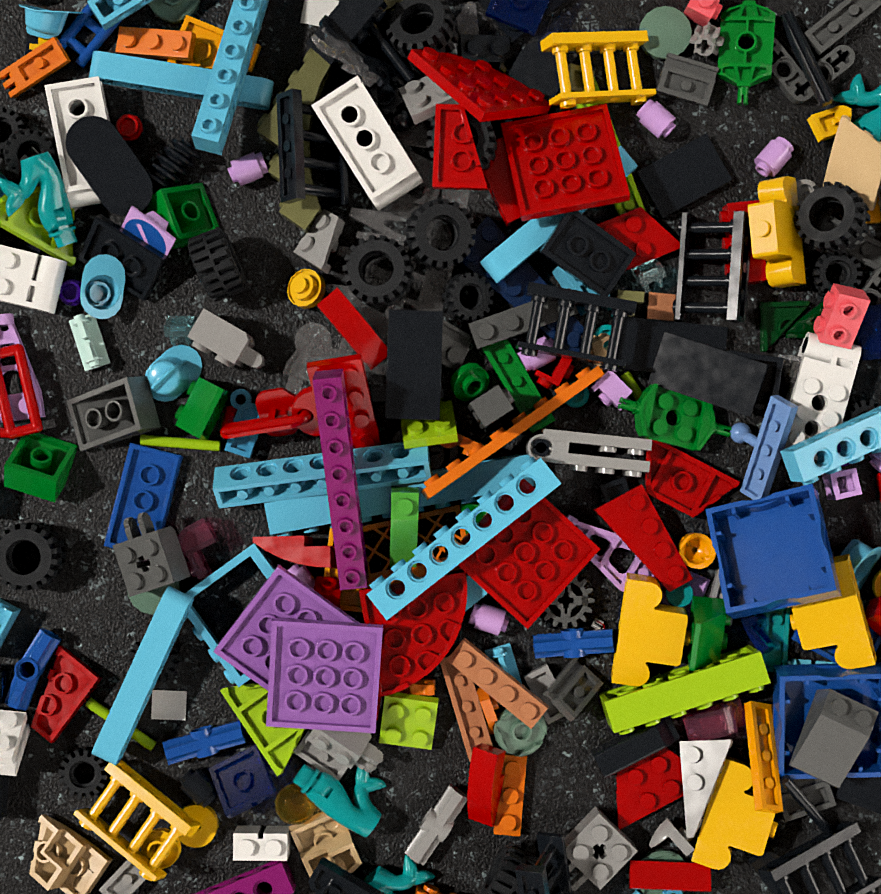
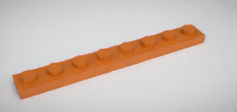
[421,365,604,500]

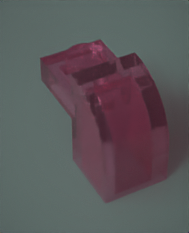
[178,517,220,581]
[682,698,746,741]

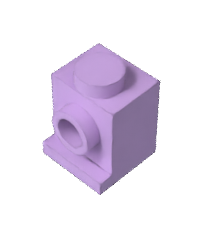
[589,371,633,411]
[822,468,862,500]

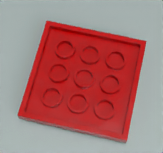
[501,103,630,221]
[447,478,600,629]

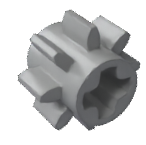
[689,22,725,58]

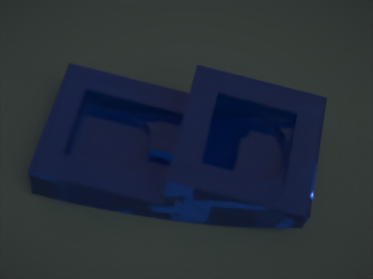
[740,613,777,655]

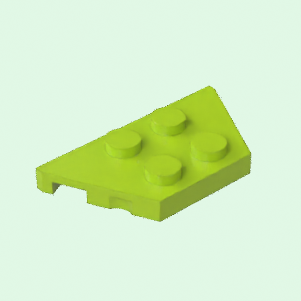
[0,185,76,267]
[220,683,306,776]

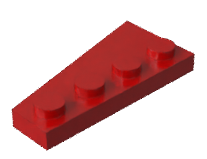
[594,484,693,592]

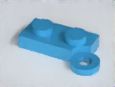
[224,389,259,458]

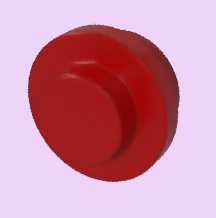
[116,114,143,141]

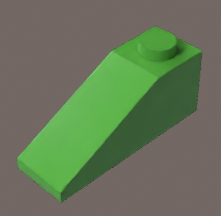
[390,486,419,567]

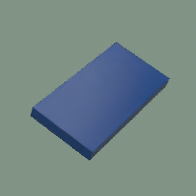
[104,443,183,548]

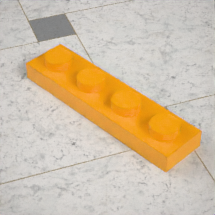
[744,701,783,814]

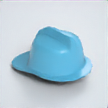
[19,4,83,39]
[80,254,125,319]
[145,345,202,402]
[840,539,881,591]

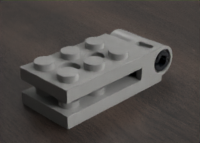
[524,429,652,477]

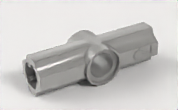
[405,784,467,866]

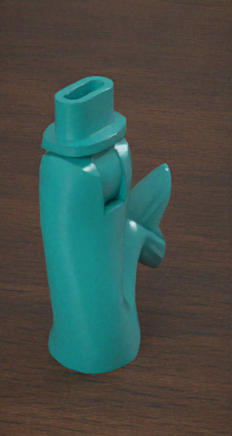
[834,74,881,141]
[0,152,77,248]
[293,764,386,838]
[363,855,436,894]

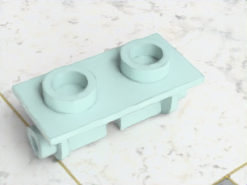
[69,314,111,371]

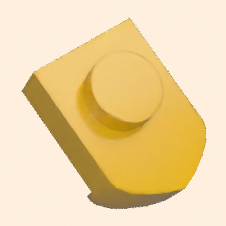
[807,105,852,143]

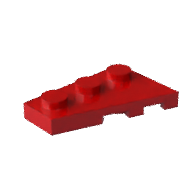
[432,104,488,190]
[30,645,102,743]

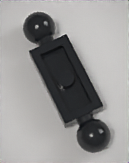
[343,57,413,132]

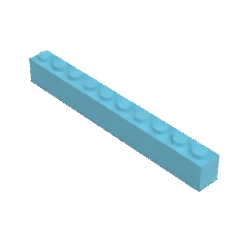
[264,453,535,536]

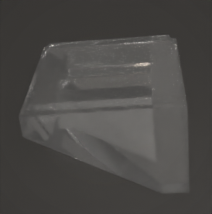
[778,354,802,384]

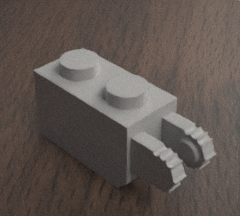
[306,729,384,773]

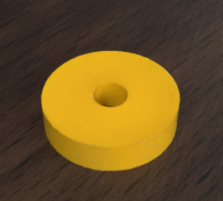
[179,803,219,848]

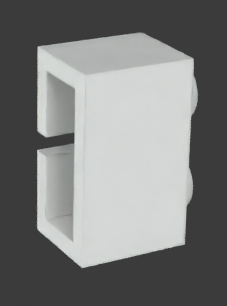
[233,825,291,861]

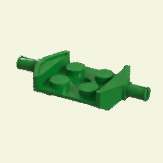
[717,0,776,106]
[618,383,732,451]

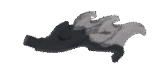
[311,15,407,87]

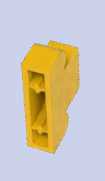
[748,176,806,288]
[790,554,877,669]
[611,573,690,686]
[691,756,778,870]

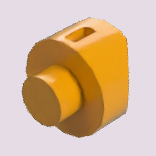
[677,532,716,569]

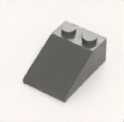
[67,376,161,451]
[789,689,879,788]

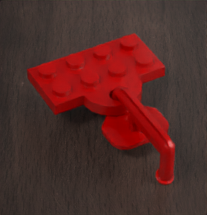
[220,354,382,449]

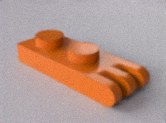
[0,37,71,99]

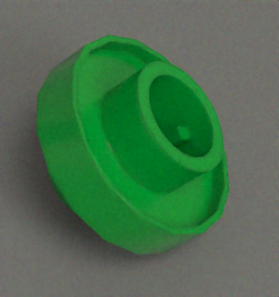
[450,363,489,401]

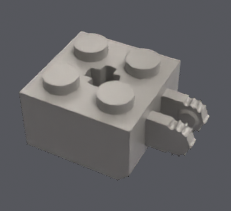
[187,308,266,370]
[564,806,638,891]

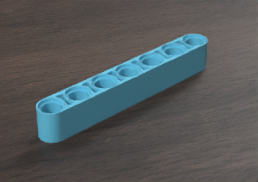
[89,51,274,110]
[480,146,638,283]
[92,586,194,766]

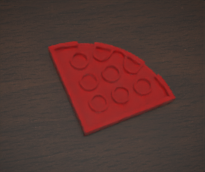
[407,47,551,122]
[359,572,467,698]

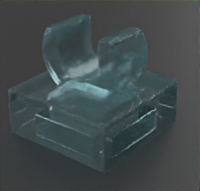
[631,258,666,293]
[164,316,195,346]

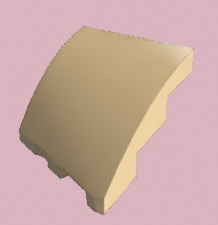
[823,115,881,211]
[289,811,362,877]
[29,814,112,894]

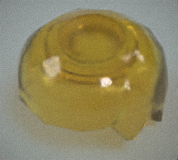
[275,783,316,825]

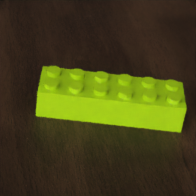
[598,645,771,735]

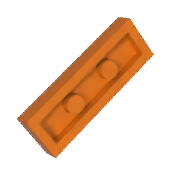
[115,26,196,61]
[493,753,527,837]

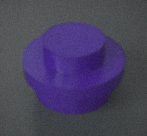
[59,279,81,306]

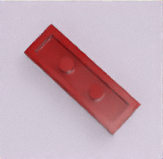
[629,860,711,892]

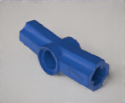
[4,628,62,711]
[533,628,615,659]
[162,720,247,765]

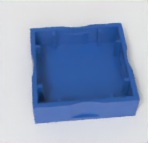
[705,484,842,619]
[773,662,881,779]

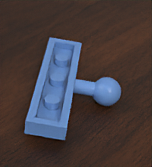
[730,395,798,500]

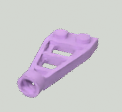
[0,313,45,423]
[567,514,656,592]

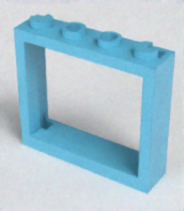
[186,543,276,687]

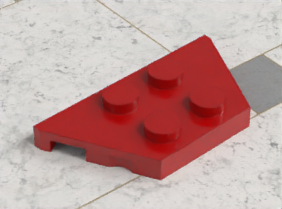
[597,207,680,271]
[645,438,740,518]
[616,748,683,829]

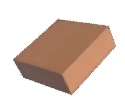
[646,292,676,321]

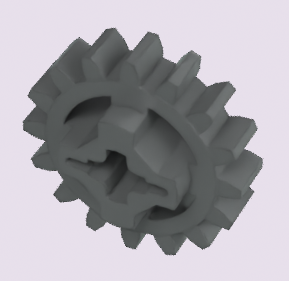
[543,574,595,629]

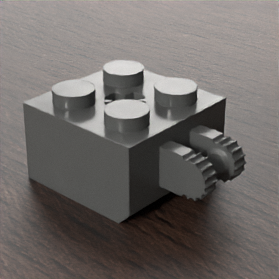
[112,512,191,597]

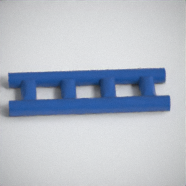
[58,3,122,68]

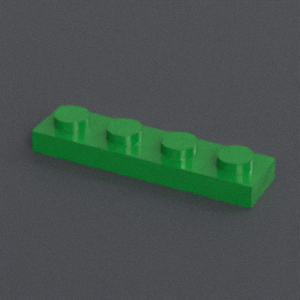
[481,339,555,434]

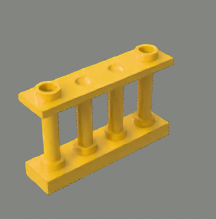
[540,30,656,109]
[73,760,201,881]

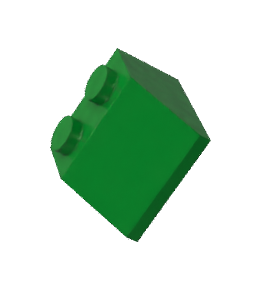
[146,183,219,249]
[175,377,232,440]
[4,433,77,503]
[687,596,731,671]

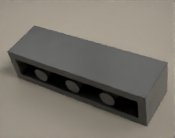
[467,385,515,430]

